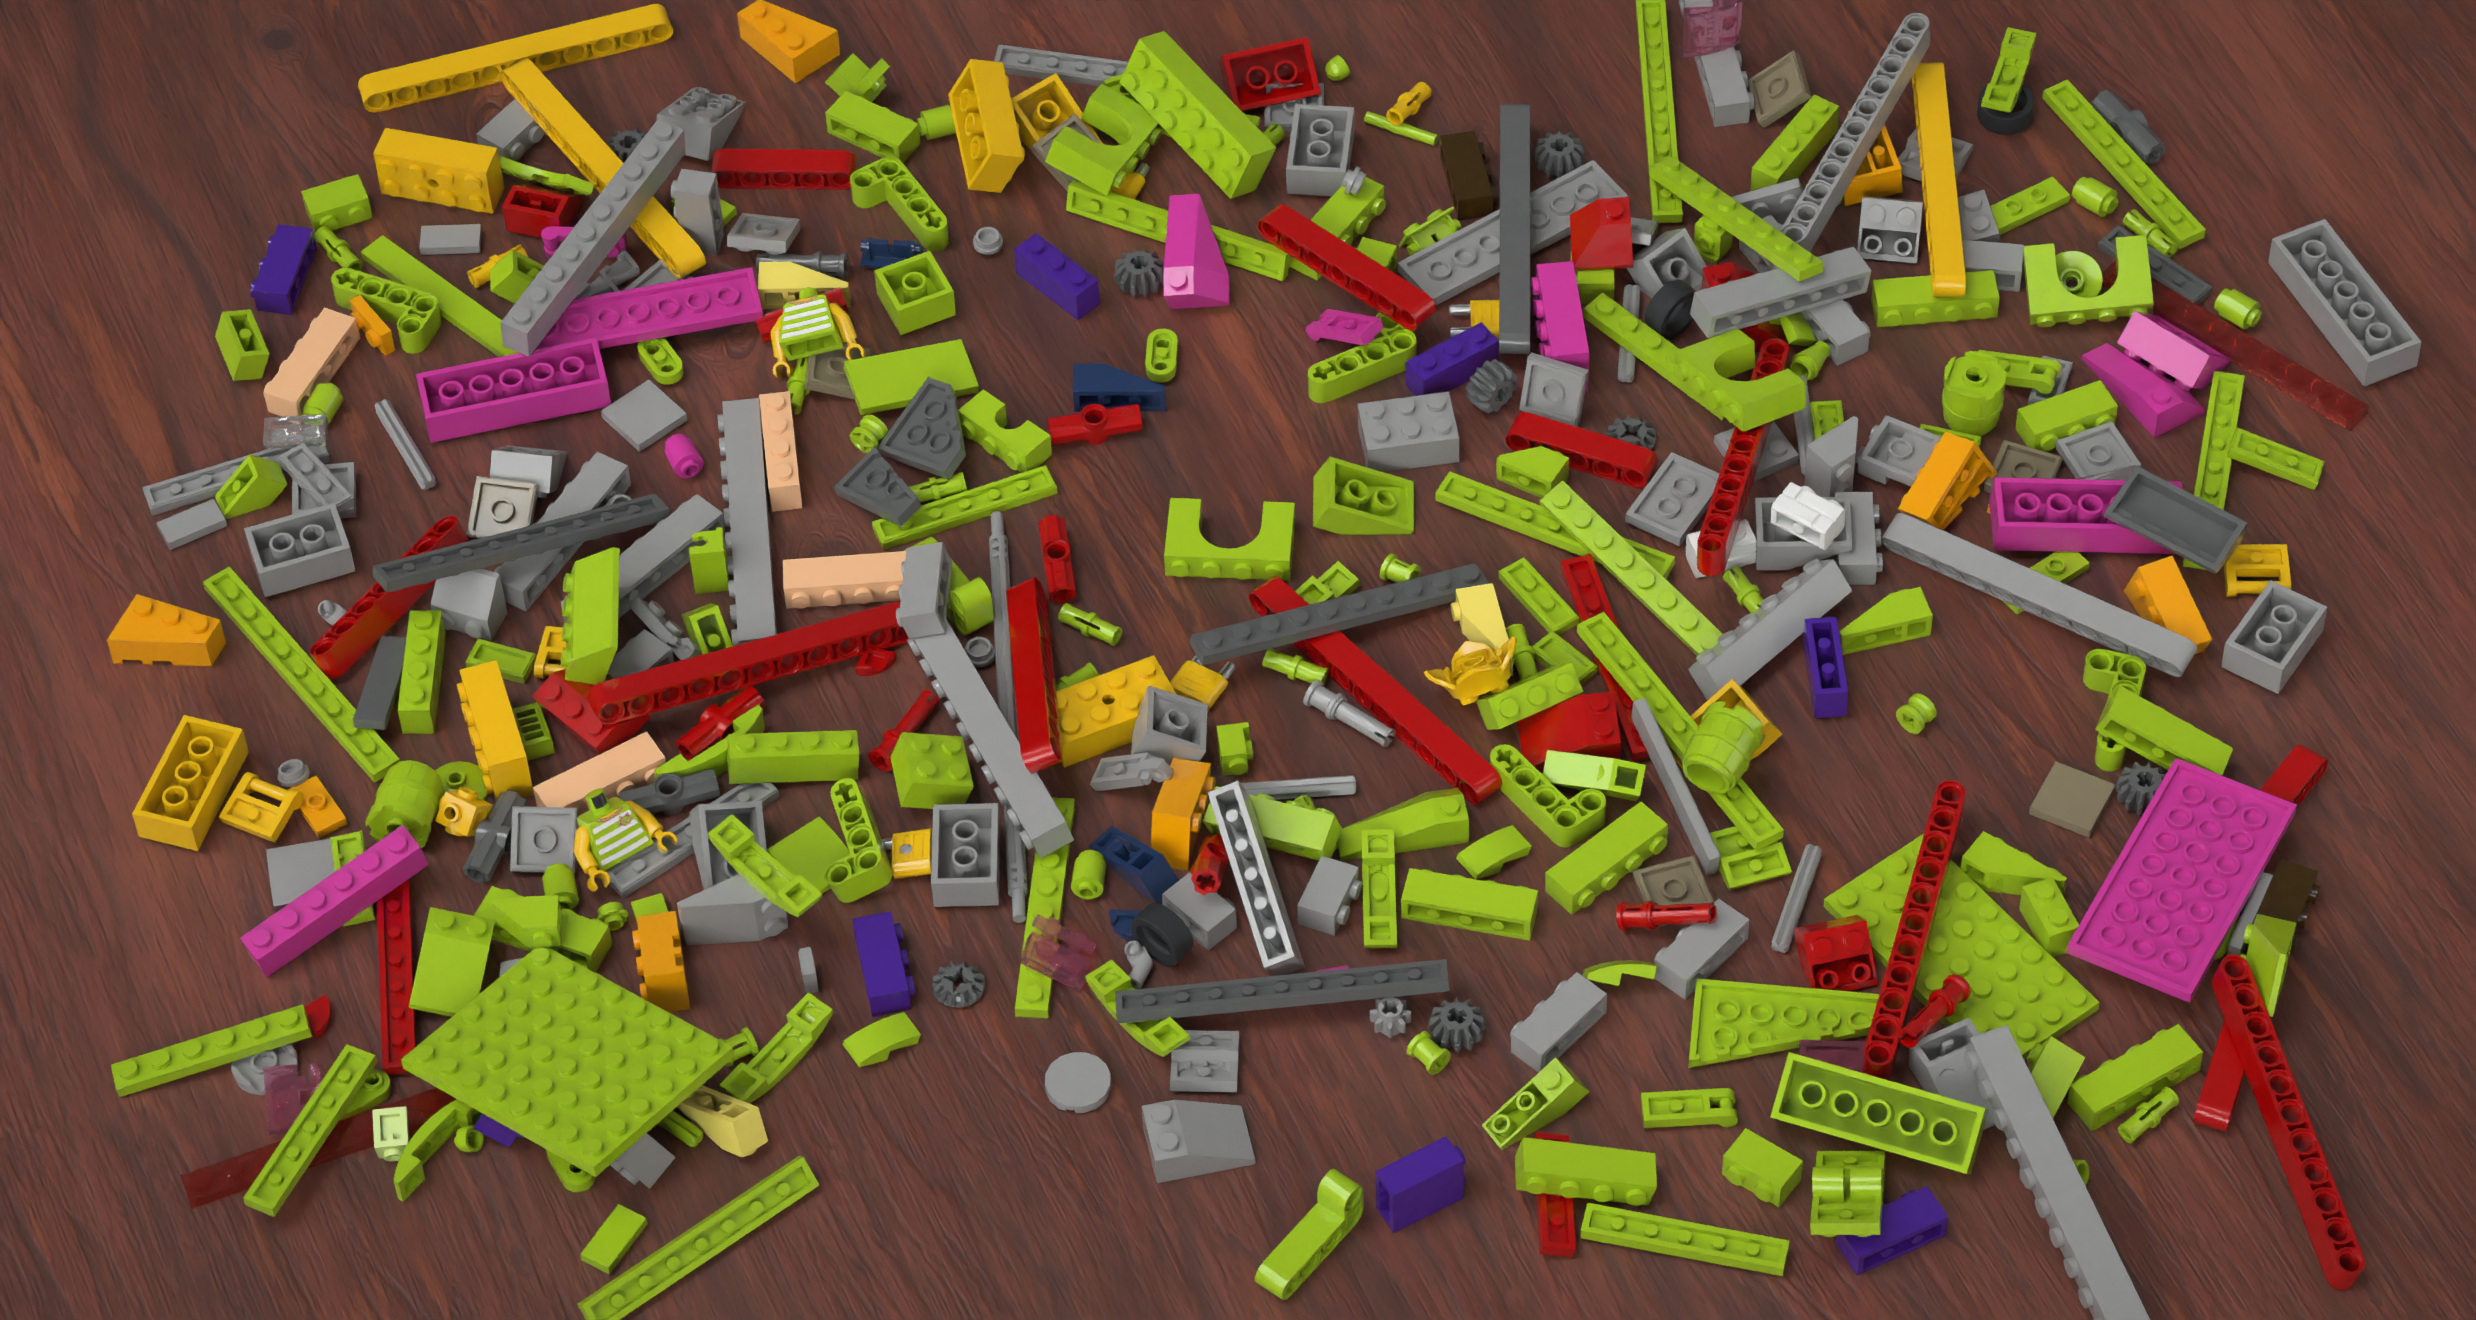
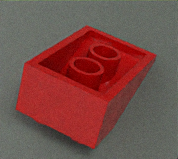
[1517,692,1621,772]

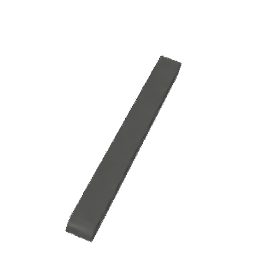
[1499,104,1530,354]

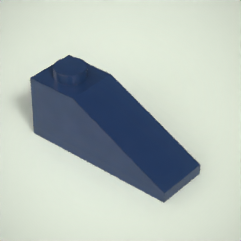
[1073,363,1166,412]
[1089,826,1179,903]

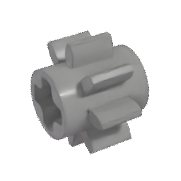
[1370,997,1411,1038]

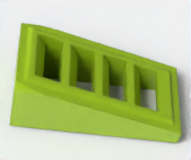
[512,702,555,761]

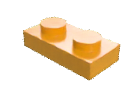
[349,295,395,356]

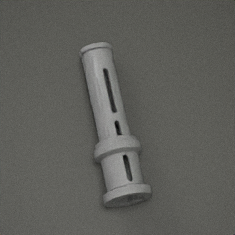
[1303,680,1396,747]

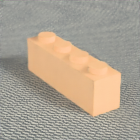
[264,307,360,423]
[759,391,803,512]
[783,551,906,609]
[533,732,666,817]

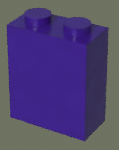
[1375,1136,1466,1233]

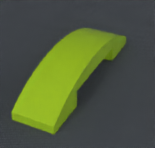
[1981,27,2037,112]
[654,705,765,778]
[708,814,823,917]
[1361,829,1397,949]
[1085,959,1190,1057]
[720,992,834,1103]
[393,1099,481,1202]

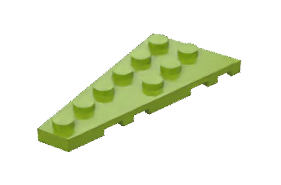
[1688,978,1894,1068]

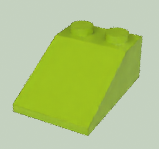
[1313,457,1414,535]
[409,907,495,1017]
[2240,914,2296,1017]

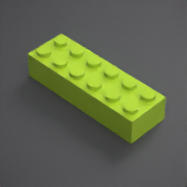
[1119,31,1276,199]
[1770,1052,1989,1175]

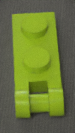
[1978,350,2062,394]
[1641,1088,1738,1128]

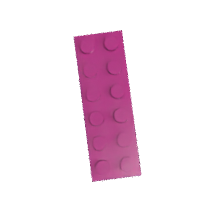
[416,337,611,443]
[1989,477,2183,554]

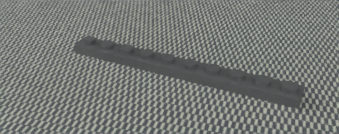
[373,494,670,592]
[1189,563,1489,666]
[1115,959,1449,1024]

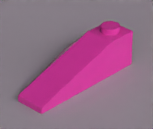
[1164,193,1230,309]
[2082,343,2205,438]

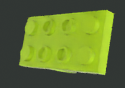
[1810,1151,1886,1237]

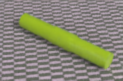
[1364,111,1439,146]

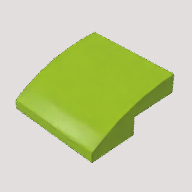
[767,816,850,894]
[1710,826,1792,890]

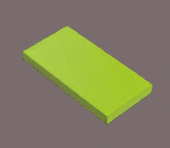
[844,339,979,415]

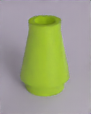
[1790,341,1831,381]

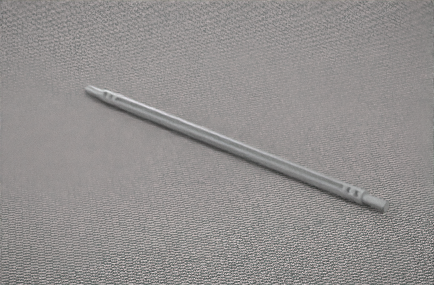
[989,511,1028,923]

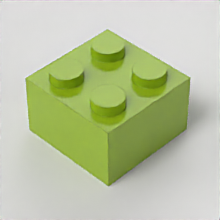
[874,251,956,335]
[890,732,974,809]

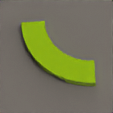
[499,156,595,195]

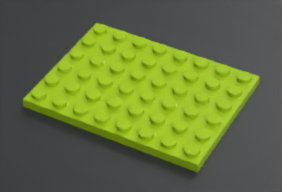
[401,947,735,1177]

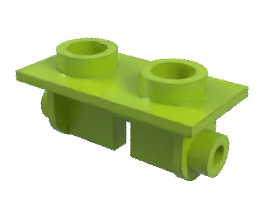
[1398,206,1461,256]

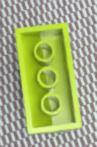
[561,547,620,685]

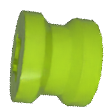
[849,415,888,453]
[1896,693,1937,734]

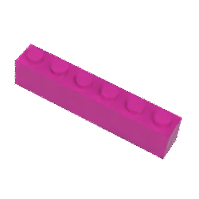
[240,825,429,978]

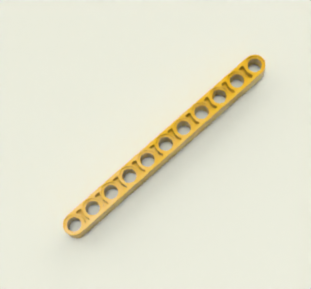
[358,4,673,113]
[500,58,706,280]
[1912,62,1966,297]

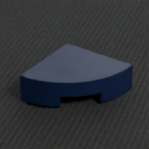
[1109,910,1142,942]

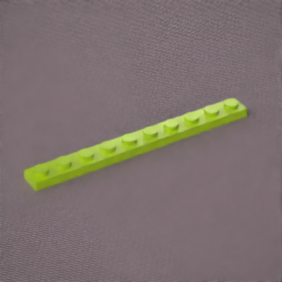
[1636,0,1683,223]
[203,567,400,783]
[1577,612,1784,851]

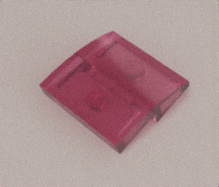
[1682,0,1742,58]

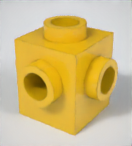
[435,787,493,837]

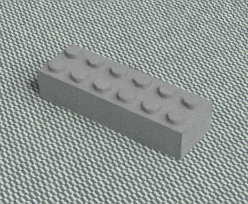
[2268,219,2421,386]

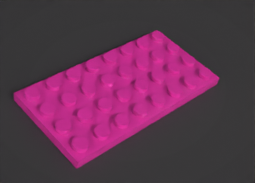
[2067,758,2297,1003]

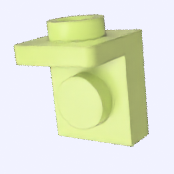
[372,1106,409,1161]

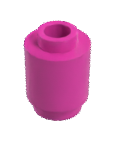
[664,434,704,479]

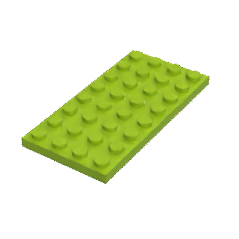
[1823,833,2100,1060]

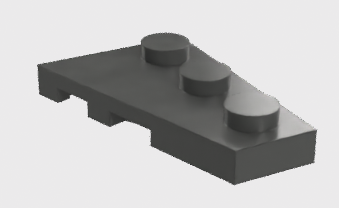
[834,446,921,526]

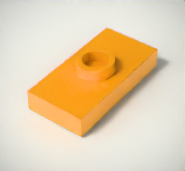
[288,776,348,839]

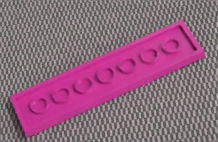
[535,267,763,350]

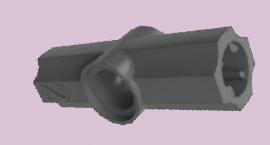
[2092,89,2166,165]
[619,769,720,816]
[463,790,528,884]

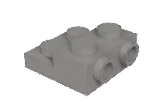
[1855,415,1941,486]

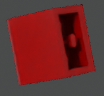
[502,184,583,238]
[1793,915,1878,991]

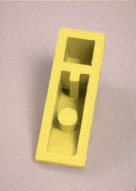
[758,261,851,309]
[1451,583,1513,676]
[676,1085,768,1158]

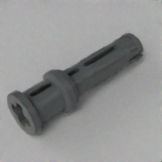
[756,251,849,280]

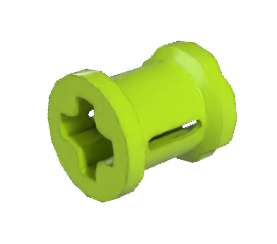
[1380,553,1421,583]
[719,1027,759,1067]
[1407,1031,1451,1075]

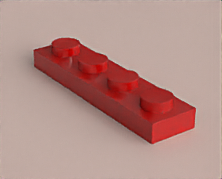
[1534,1132,1576,1257]

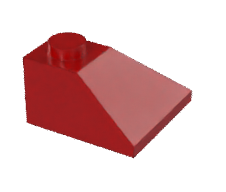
[1570,197,1633,271]

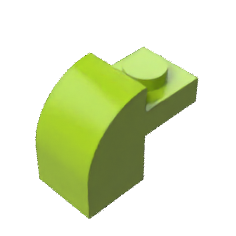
[825,53,890,102]

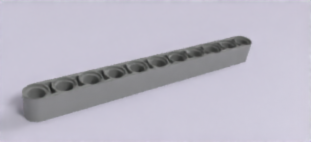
[1780,13,1931,252]
[1881,513,2198,677]

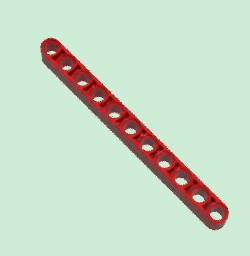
[1697,338,1789,576]
[1248,576,1502,805]
[586,601,909,725]
[1862,780,1966,1080]
[2211,954,2366,1290]

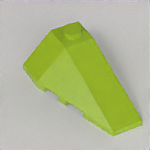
[1337,788,1469,861]

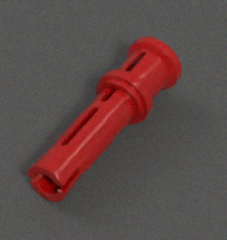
[868,690,940,772]
[1616,901,1717,931]
[1898,974,1971,1048]

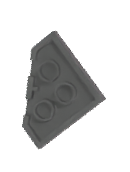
[877,377,966,480]

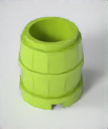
[1942,351,2006,436]
[1682,701,1765,794]
[365,760,443,848]

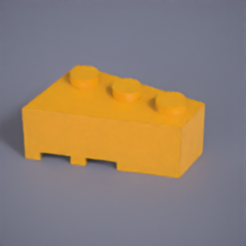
[737,0,840,84]
[1844,111,1903,206]
[1898,432,1998,530]
[2124,556,2212,654]
[107,594,226,666]
[1151,758,1215,871]
[632,911,690,1012]

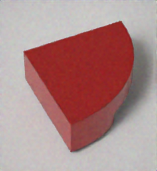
[855,648,897,676]
[304,994,331,1039]

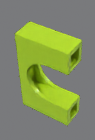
[1045,83,1162,196]
[2023,235,2154,327]
[1674,328,1806,432]
[1164,498,1295,581]

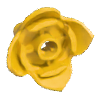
[1424,637,1517,705]

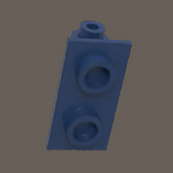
[860,237,924,268]

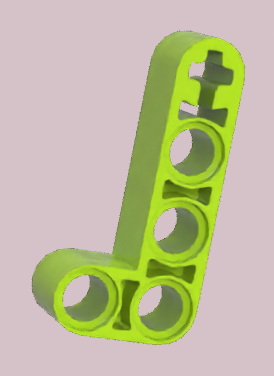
[850,157,949,252]
[331,268,442,354]
[1308,312,1417,403]
[904,537,994,636]
[2083,649,2146,772]
[1490,744,1606,848]
[824,778,893,903]
[1255,1169,1364,1300]

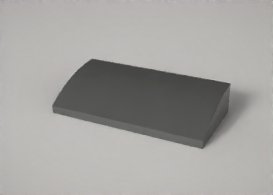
[2104,466,2247,574]

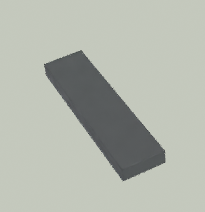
[2098,225,2212,310]
[353,636,406,730]

